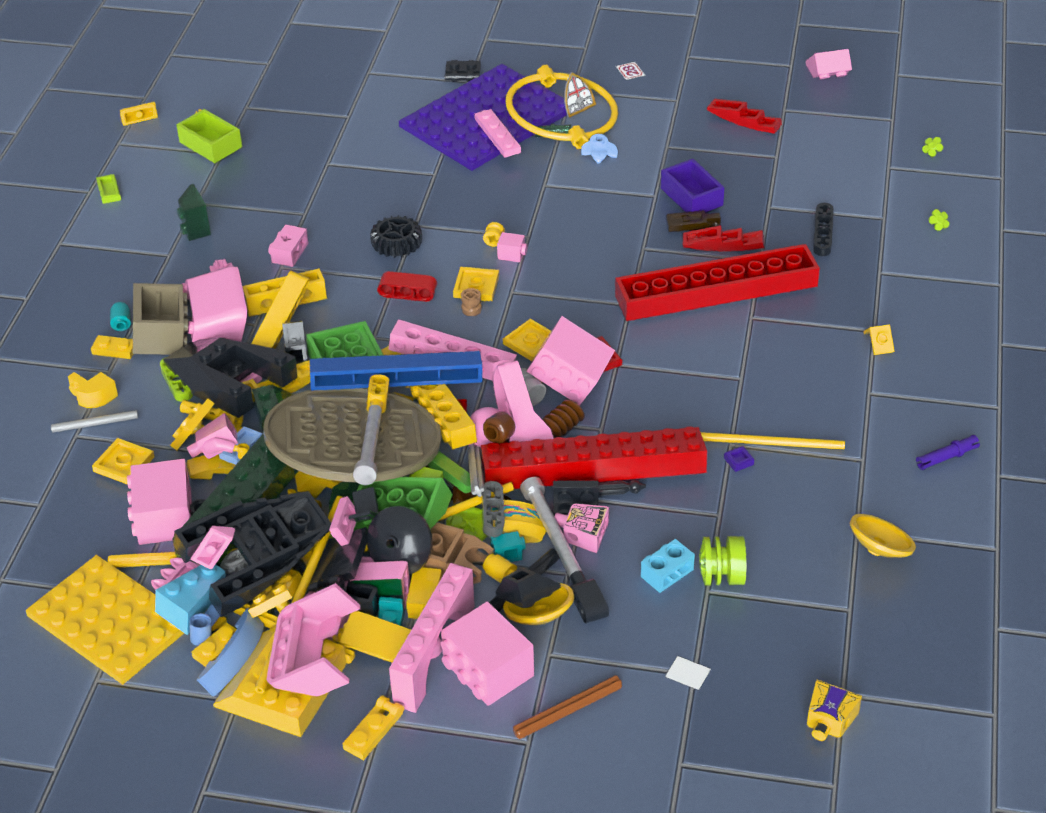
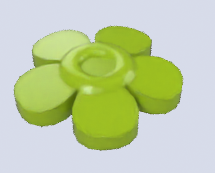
[922,137,944,157]
[929,209,949,231]

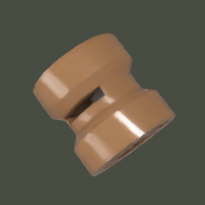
[461,288,482,316]

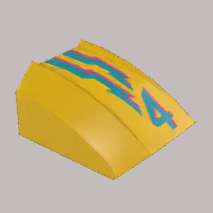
[491,500,546,543]

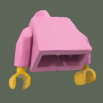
[187,413,250,460]

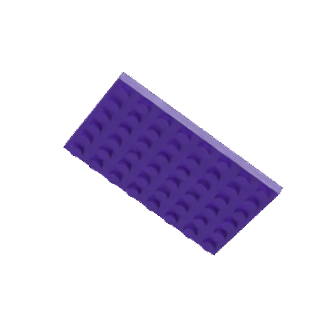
[399,64,567,171]

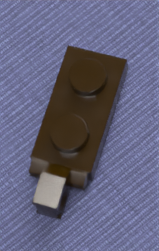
[666,211,721,232]

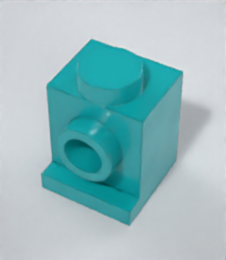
[490,531,526,562]

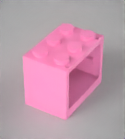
[526,316,615,406]
[127,459,192,545]
[441,602,534,706]

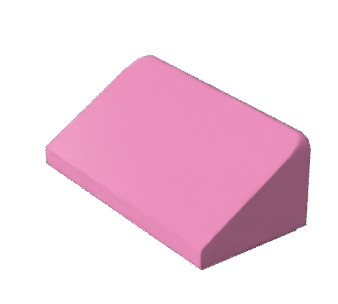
[190,526,235,570]

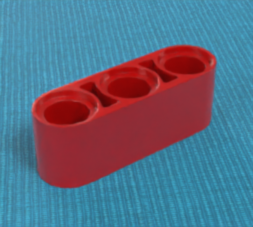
[377,271,438,302]

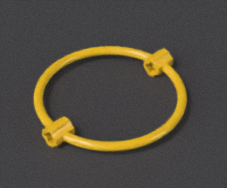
[505,65,618,149]

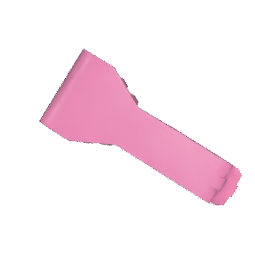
[492,359,554,442]

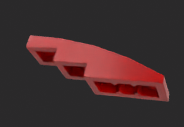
[707,99,782,134]
[683,225,764,252]

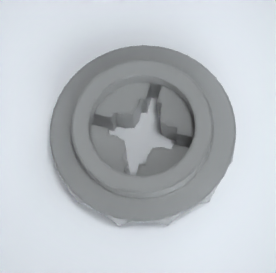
[220,549,249,574]

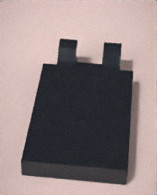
[309,527,368,592]

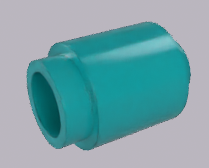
[110,302,131,331]

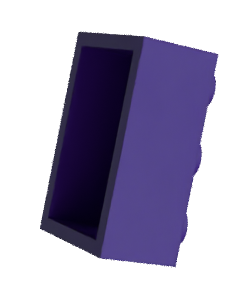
[661,159,724,212]

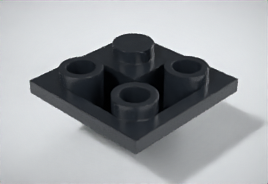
[495,567,561,608]

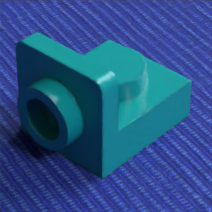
[378,597,404,626]

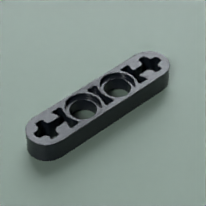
[813,203,834,256]

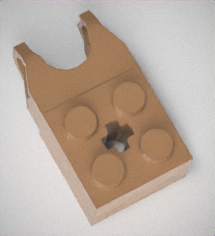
[422,523,494,584]

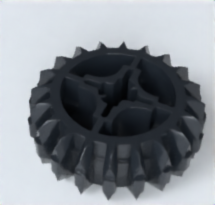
[370,215,422,258]

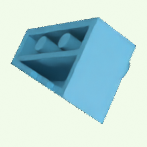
[155,564,226,635]

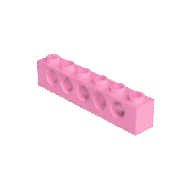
[388,319,517,380]

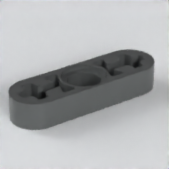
[482,481,505,537]

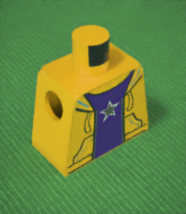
[807,680,862,741]

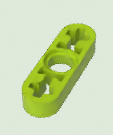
[160,358,193,402]

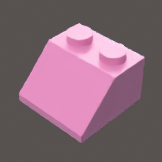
[805,49,852,80]

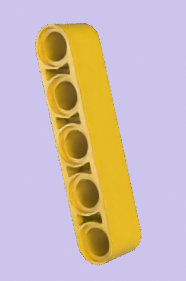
[251,271,310,349]

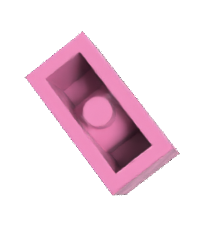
[269,225,308,267]

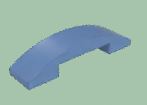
[197,608,264,696]

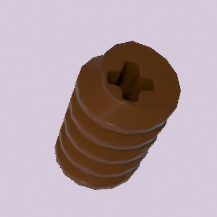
[542,400,585,438]

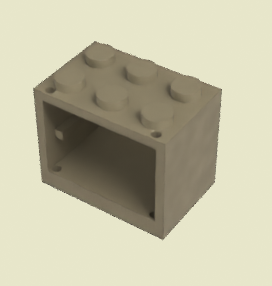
[133,283,188,355]

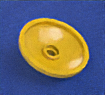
[850,514,916,558]
[504,583,574,625]

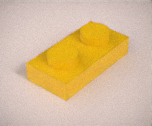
[91,335,133,359]
[191,623,237,667]

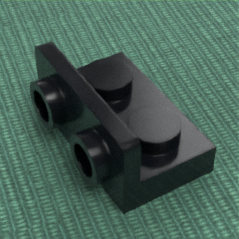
[553,481,598,516]

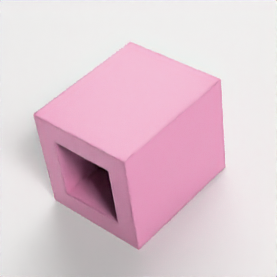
[497,232,528,262]

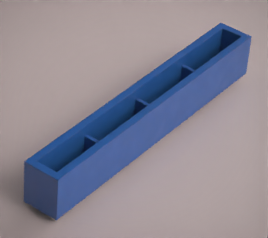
[310,351,482,391]

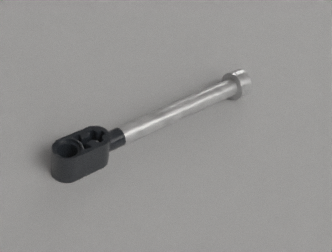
[520,477,609,624]

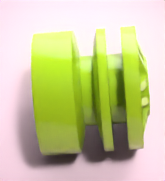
[699,536,746,586]

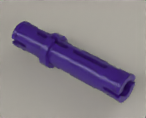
[916,435,980,470]

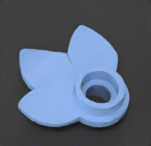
[581,134,618,164]

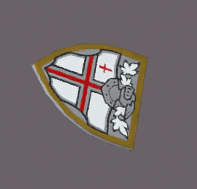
[564,72,596,118]

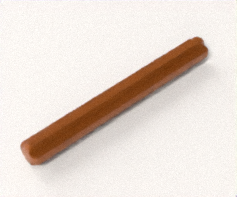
[513,675,622,739]

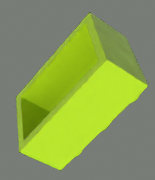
[176,109,242,163]

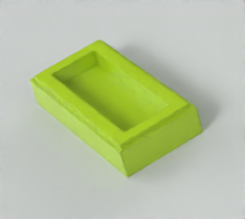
[96,174,121,204]

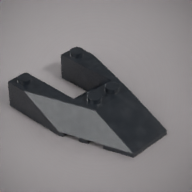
[163,338,297,418]
[173,491,331,617]

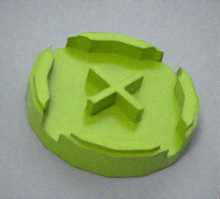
[446,507,488,541]

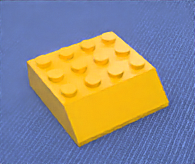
[213,626,346,737]

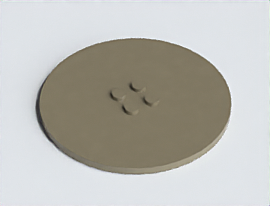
[263,388,441,482]

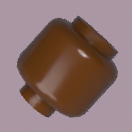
[483,412,516,444]

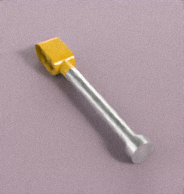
[353,374,389,485]

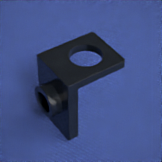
[349,487,379,523]

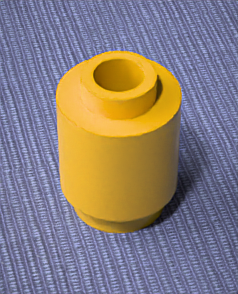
[483,554,517,583]

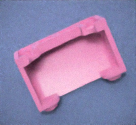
[182,266,247,342]

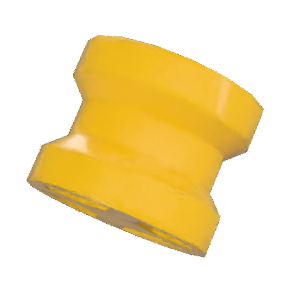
[483,222,505,247]

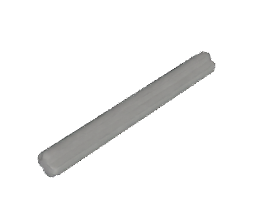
[468,444,485,497]

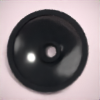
[367,506,433,575]

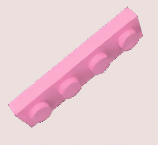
[475,109,521,158]

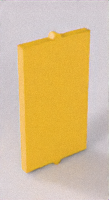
[339,611,411,663]

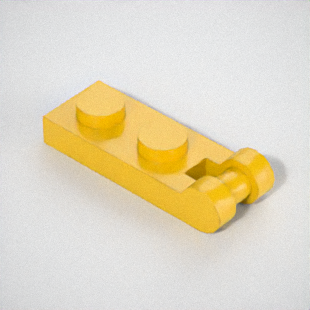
[343,695,404,760]

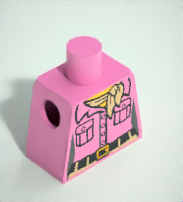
[554,504,609,553]

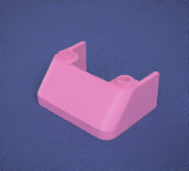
[267,583,360,696]

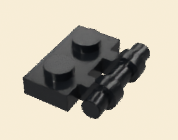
[445,60,481,82]

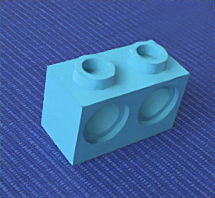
[641,539,695,593]

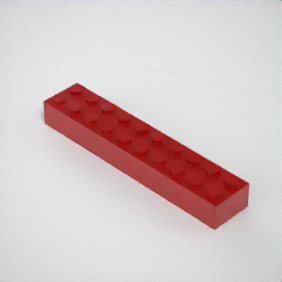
[615,244,820,321]
[481,426,707,489]

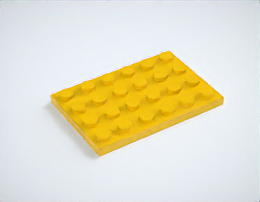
[26,555,184,685]

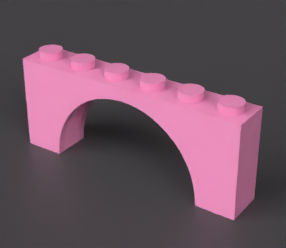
[389,563,475,713]

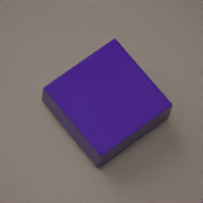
[724,446,755,472]

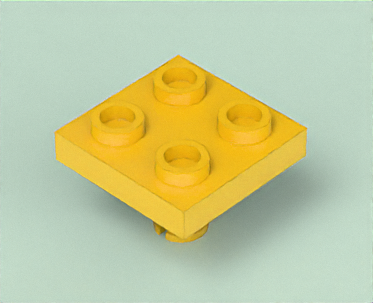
[170,398,215,451]
[248,572,302,618]

